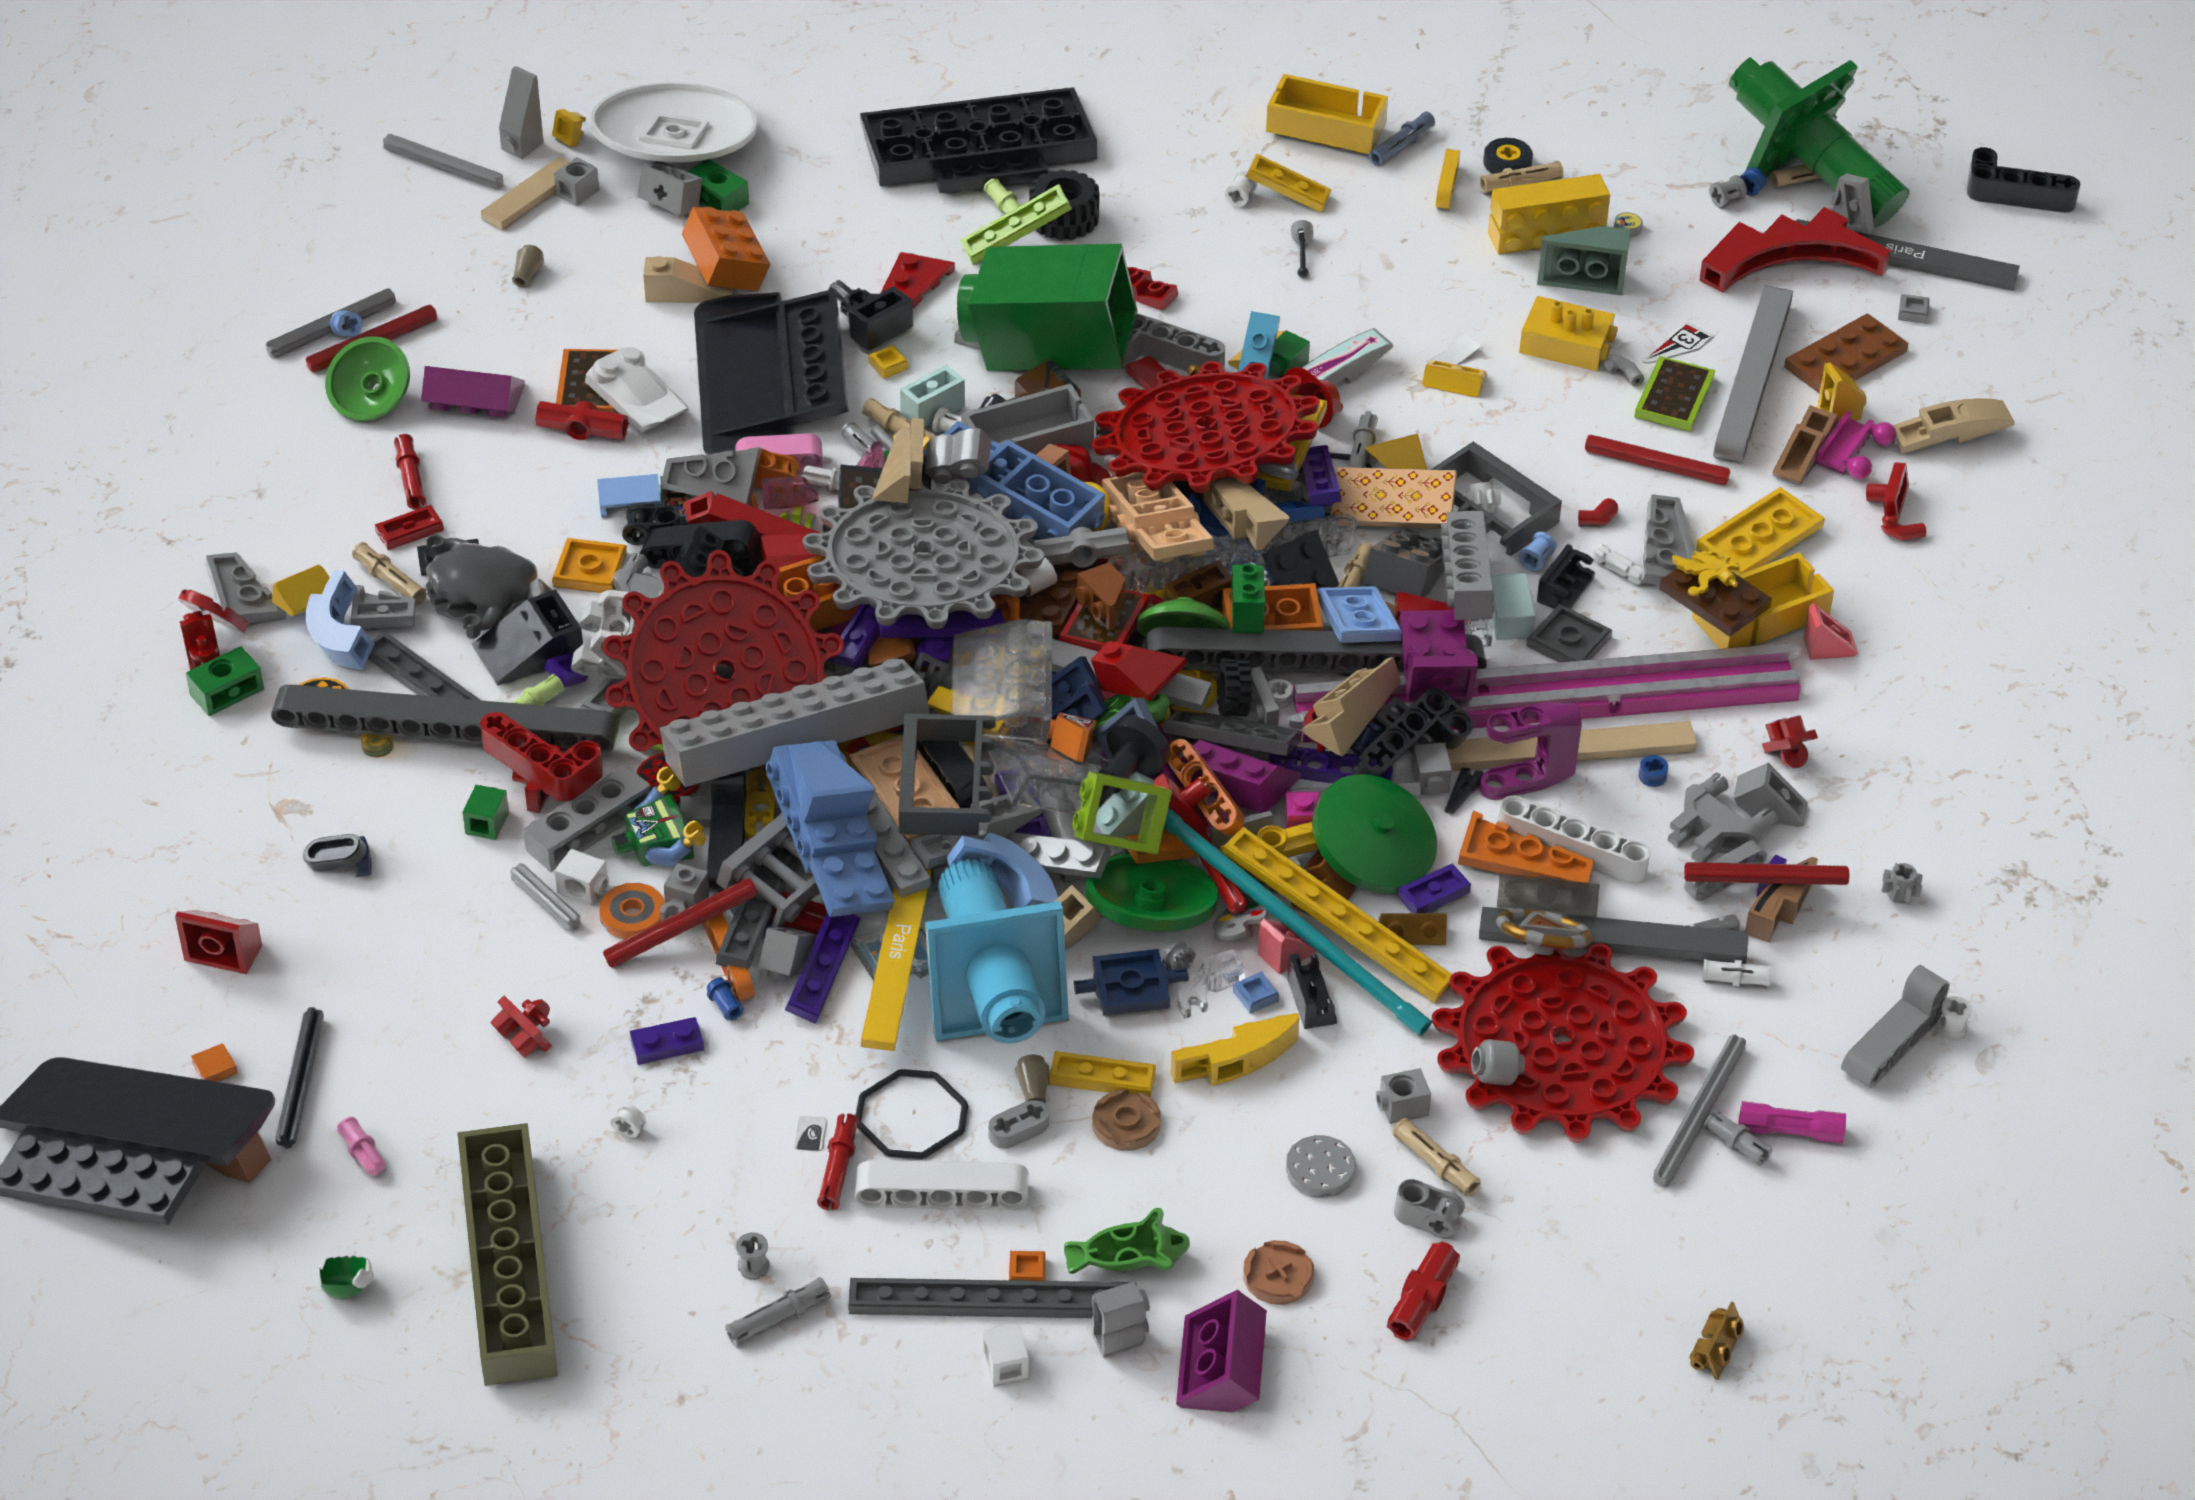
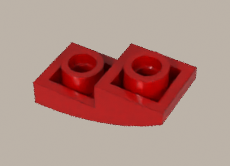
[1128,267,1179,310]

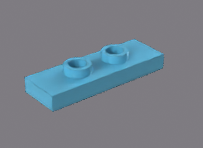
[1238,311,1280,379]

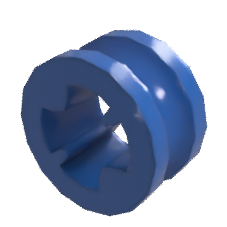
[1740,167,1766,196]
[1638,755,1669,787]

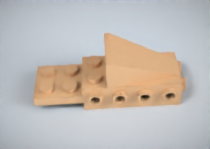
[1102,472,1214,575]

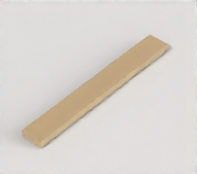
[1447,721,1697,771]

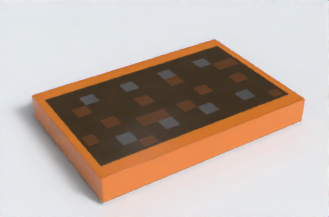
[556,349,618,413]

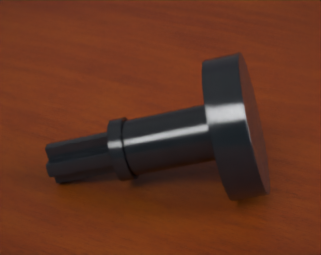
[1098,715,1171,808]

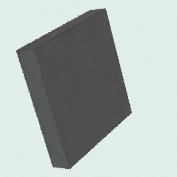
[1526,604,1613,662]

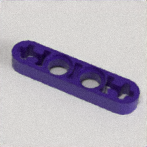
[1269,746,1393,784]

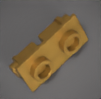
[1378,913,1447,945]
[1689,1302,1744,1380]

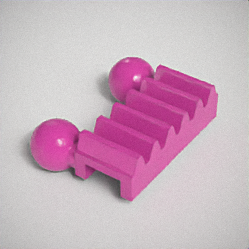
[1816,411,1897,480]

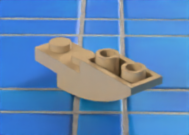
[1893,398,2015,454]

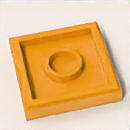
[552,538,627,593]

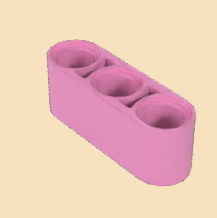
[735,433,823,474]

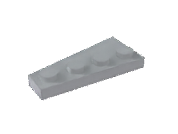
[1641,494,1694,585]

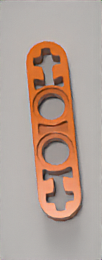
[1167,739,1244,836]
[702,913,755,1002]

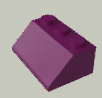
[421,366,525,418]
[1181,740,1301,813]
[1176,1289,1267,1412]

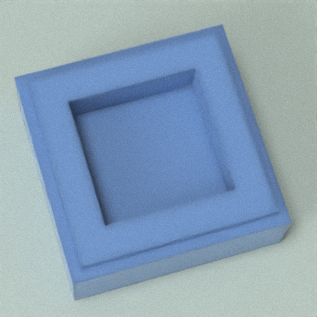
[1233,971,1279,1014]

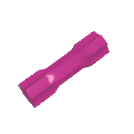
[1738,1101,1846,1143]

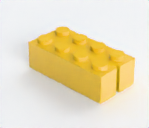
[1266,74,1389,154]
[1488,174,1611,254]
[1692,552,1834,649]

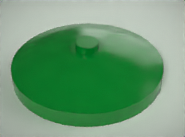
[1312,774,1437,894]
[1085,853,1218,932]

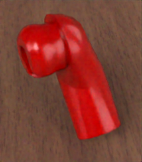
[1578,498,1619,526]
[1881,514,1927,541]

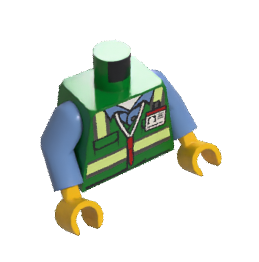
[611,766,706,867]

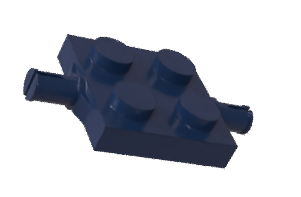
[1073,949,1189,1016]

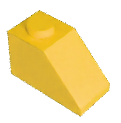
[1817,362,1866,422]

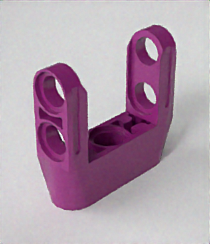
[1480,702,1582,800]

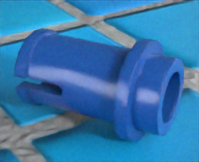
[706,977,744,1021]

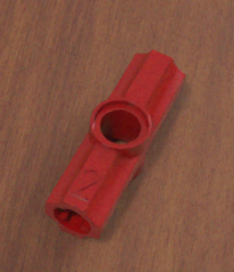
[535,401,629,440]
[1387,1241,1460,1341]

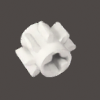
[1463,482,1501,514]

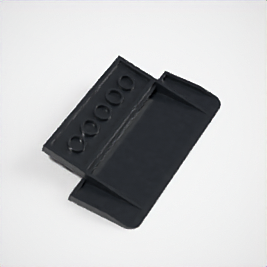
[694,289,849,455]
[0,1057,275,1225]

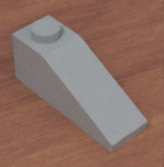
[499,66,544,159]

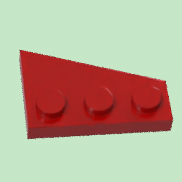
[880,252,955,309]

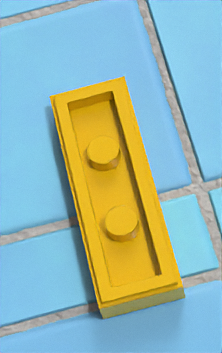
[1245,153,1332,213]
[1049,1051,1156,1098]

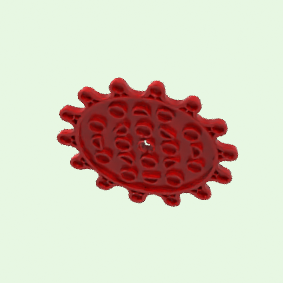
[1091,361,1320,493]
[602,550,844,774]
[1431,943,1695,1143]

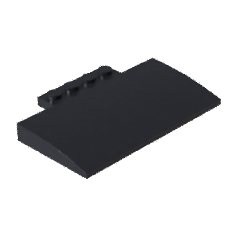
[860,87,1097,194]

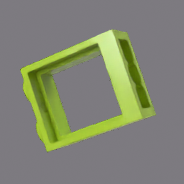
[1072,771,1172,855]

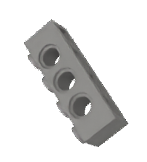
[523,764,651,872]

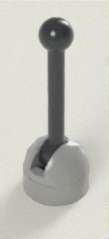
[1291,220,1314,278]

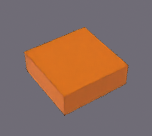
[191,1043,238,1082]
[1009,1251,1046,1281]

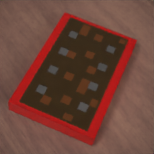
[1059,590,1149,652]

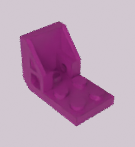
[1400,610,1478,701]

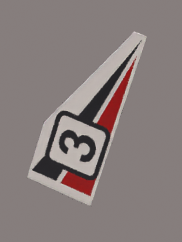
[1642,322,1714,363]

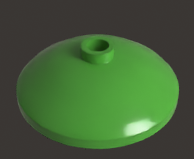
[325,336,410,421]
[1136,597,1231,638]

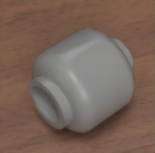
[1471,1039,1525,1086]

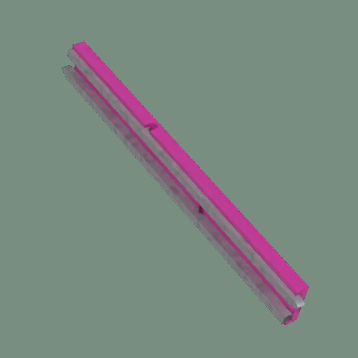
[1289,643,1802,743]

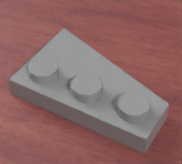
[660,447,762,505]
[206,552,286,626]

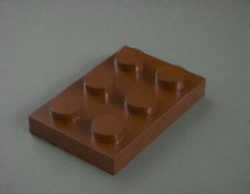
[1659,551,1772,637]

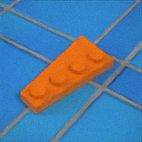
[1458,811,1594,892]

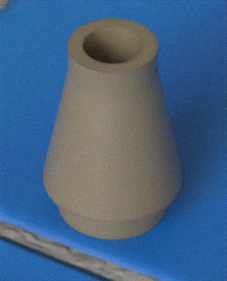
[512,244,544,288]
[1015,1054,1049,1104]

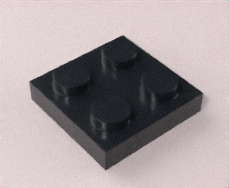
[1261,529,1339,591]

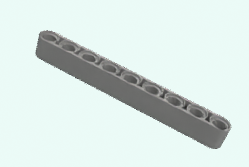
[1713,285,1793,463]

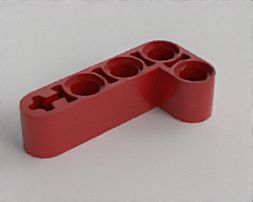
[480,712,603,802]

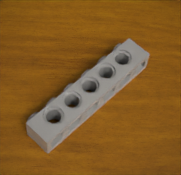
[1441,511,1493,620]

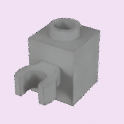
[660,863,710,921]

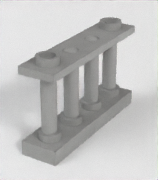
[716,813,820,928]

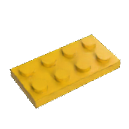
[1696,487,1825,575]

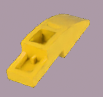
[1170,1013,1300,1086]

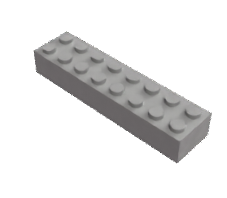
[660,659,929,787]

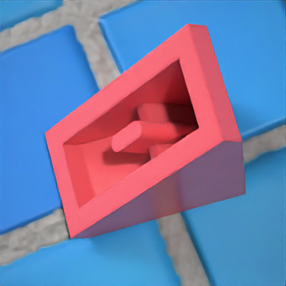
[1804,603,1858,660]
[1258,918,1316,975]

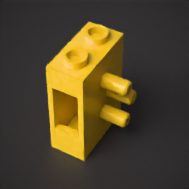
[1519,296,1618,371]

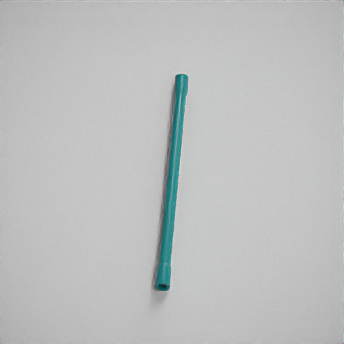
[1164,807,1432,1037]

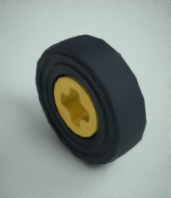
[1483,137,1533,174]

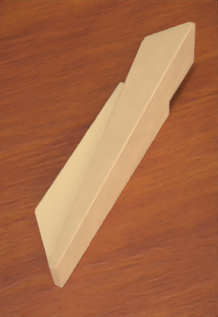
[872,418,924,503]
[1201,477,1290,550]
[1303,657,1401,756]

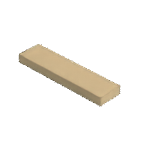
[481,157,569,230]

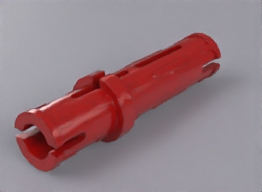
[394,434,426,510]
[817,1113,859,1210]

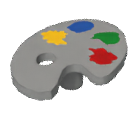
[1213,900,1268,941]

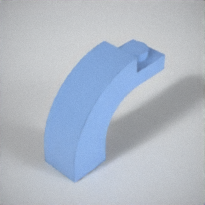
[306,570,375,670]
[947,833,1058,908]

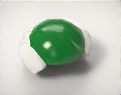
[315,1255,374,1300]

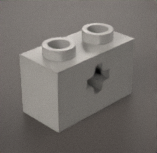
[638,161,702,216]

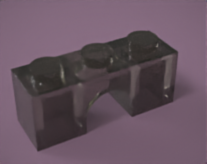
[1496,872,1600,917]

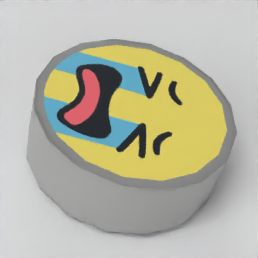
[1614,212,1643,237]

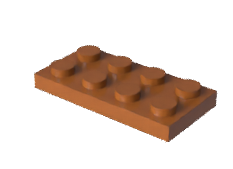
[1784,313,1909,393]

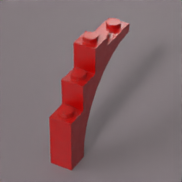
[1699,207,1891,293]

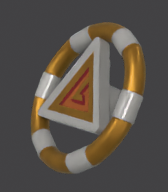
[1496,908,1593,955]

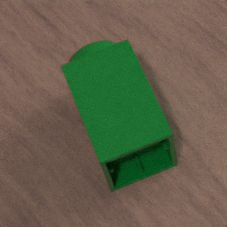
[957,244,1138,371]

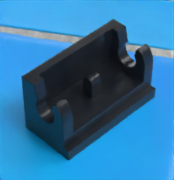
[1537,544,1595,609]
[1287,953,1337,1029]

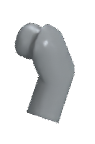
[1604,353,1645,386]

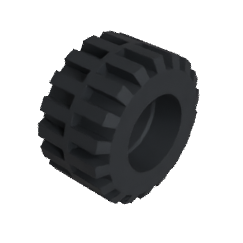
[1029,169,1100,240]

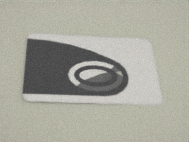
[794,1116,826,1150]

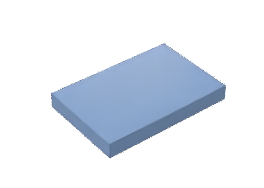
[1317,586,1402,643]

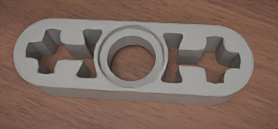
[1684,840,1767,901]

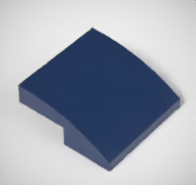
[1034,656,1106,724]

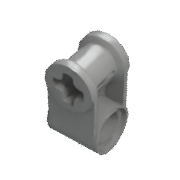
[1394,1179,1465,1238]

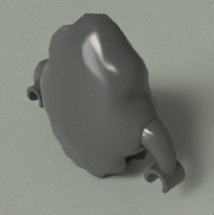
[425,534,537,639]

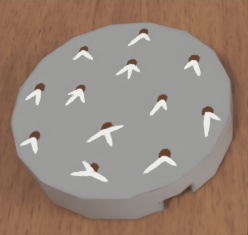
[1286,1135,1355,1197]

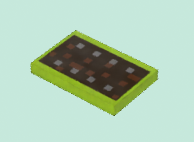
[1634,356,1716,432]

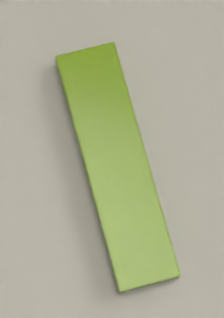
[960,184,1072,265]

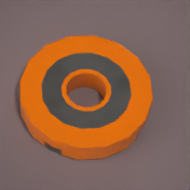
[599,883,665,939]

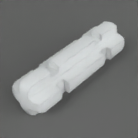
[1592,544,1642,585]

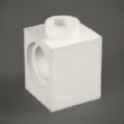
[555,849,609,905]
[983,1323,1029,1386]

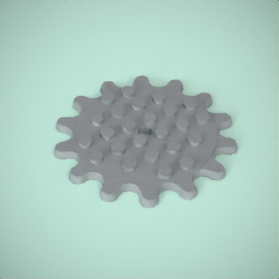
[802,479,1044,629]

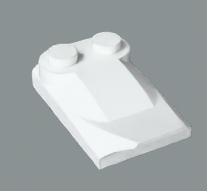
[585,347,689,433]

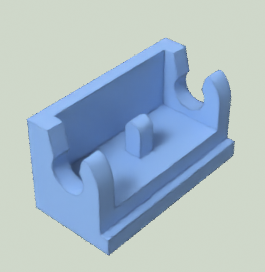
[597,474,661,517]

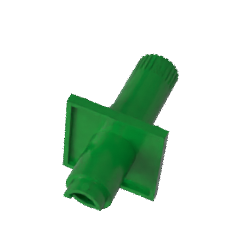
[1729,57,1910,227]

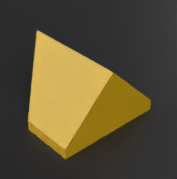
[1364,433,1427,470]

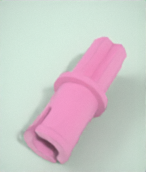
[337,1117,386,1176]

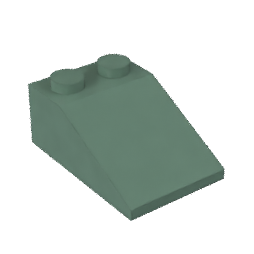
[1537,226,1631,295]

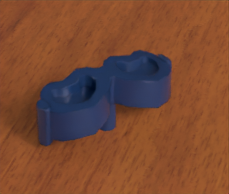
[356,836,372,877]

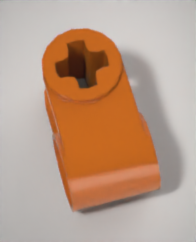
[753,448,801,495]

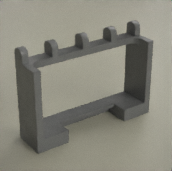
[1431,441,1562,557]
[899,714,996,835]

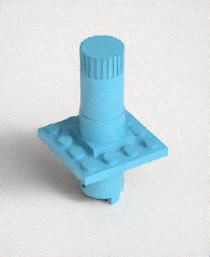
[925,859,1069,1043]

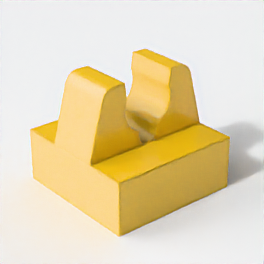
[552,108,586,147]

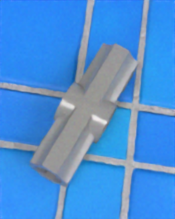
[1035,527,1131,567]

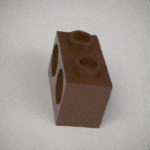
[1164,560,1232,612]

